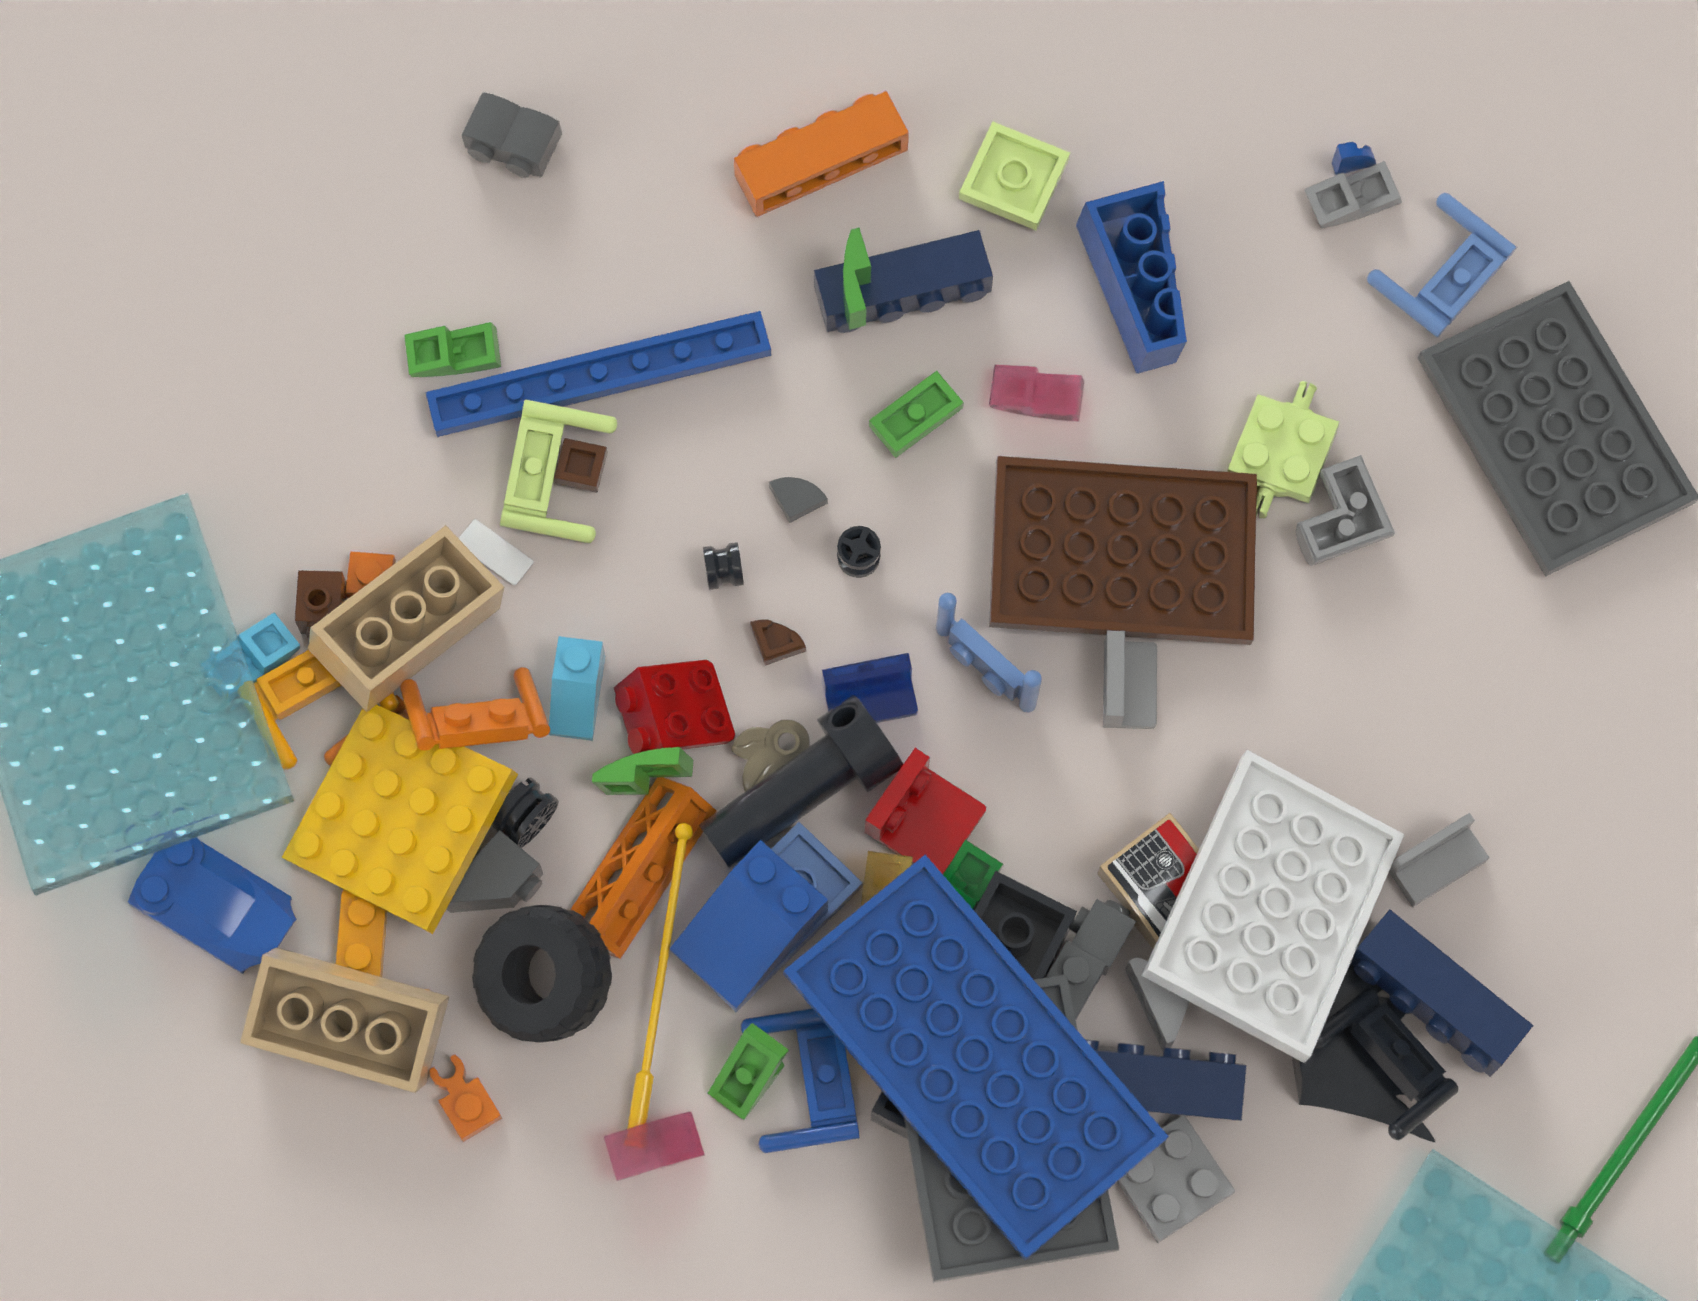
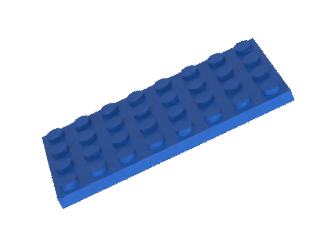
[783,855,1169,1260]

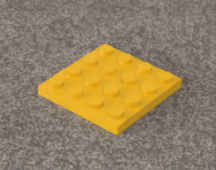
[282,705,518,934]

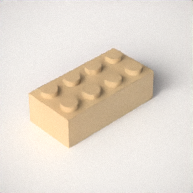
[308,525,505,712]
[240,947,450,1093]

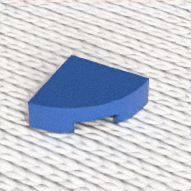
[1331,142,1376,175]

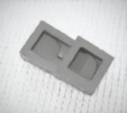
[1305,161,1402,228]

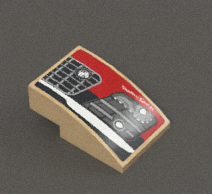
[1097,813,1199,950]

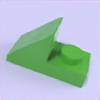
[707,1023,789,1120]

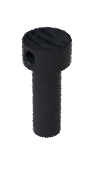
[699,694,903,868]

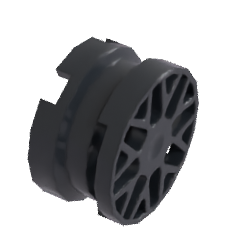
[491,777,559,848]

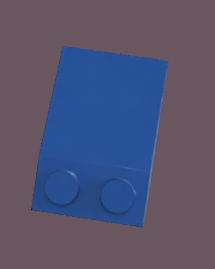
[669,840,828,1010]

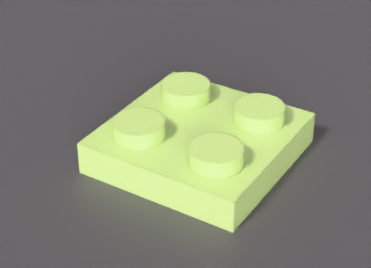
[959,121,1070,231]

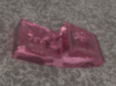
[989,365,1084,422]
[603,1111,705,1182]

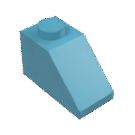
[549,636,606,741]

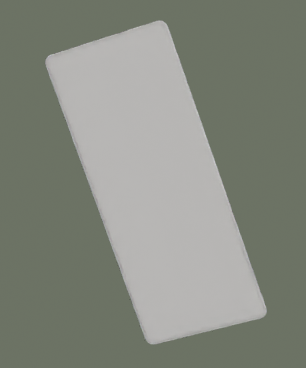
[459,519,534,586]

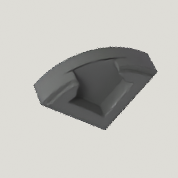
[769,477,828,523]

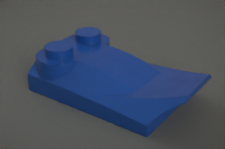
[128,828,297,974]

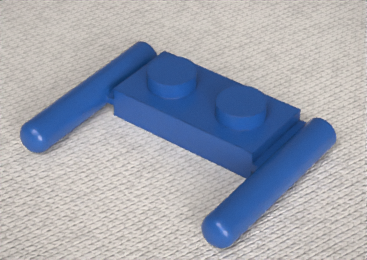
[741,1008,860,1153]

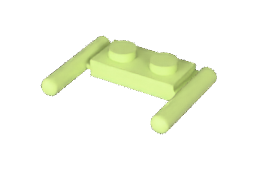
[500,399,618,543]

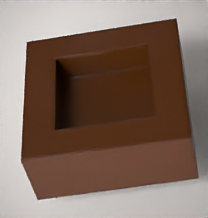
[554,438,608,492]

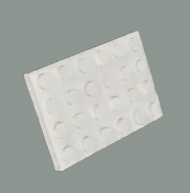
[1142,750,1404,1063]

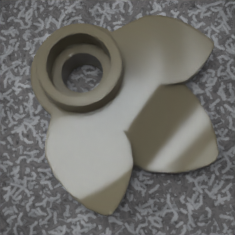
[731,720,810,792]

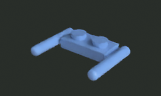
[1367,193,1517,338]
[936,593,1042,713]

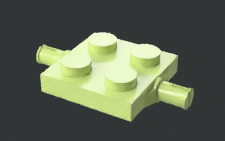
[1228,381,1339,518]

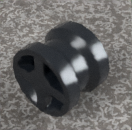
[837,526,881,578]
[703,542,744,590]

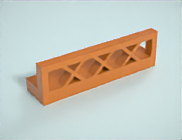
[570,777,717,959]

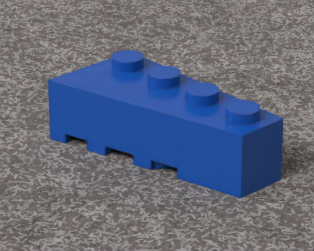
[1076,181,1187,374]

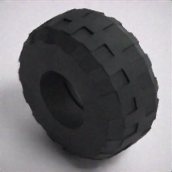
[472,905,612,1043]

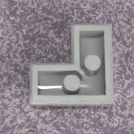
[1296,455,1395,566]

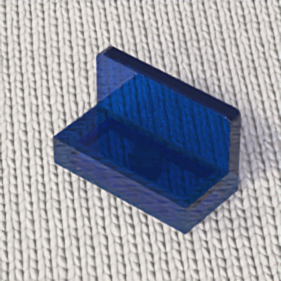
[822,653,918,723]

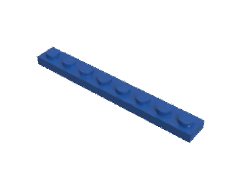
[426,311,771,437]

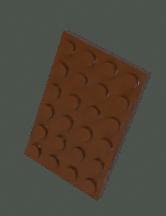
[989,456,1257,645]

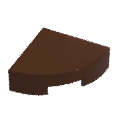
[750,619,806,666]

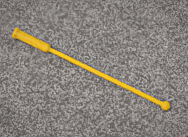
[622,823,693,1150]

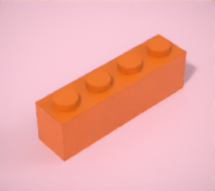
[734,91,909,217]

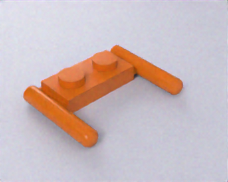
[400,667,550,750]

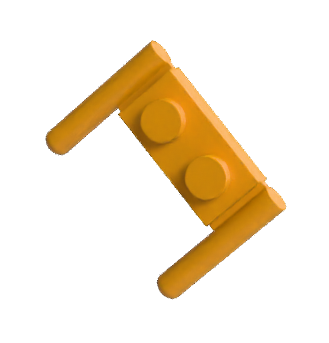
[238,650,399,770]
[336,889,431,991]

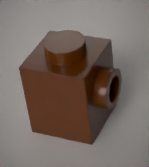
[295,570,347,638]

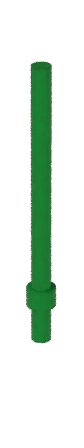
[1543,1036,1698,1264]

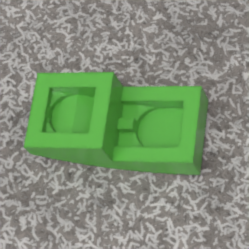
[843,227,871,330]
[404,322,501,377]
[592,747,694,795]

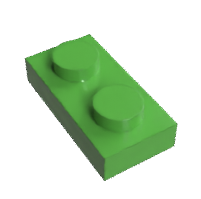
[869,371,964,458]

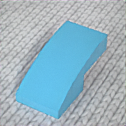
[201,612,300,705]

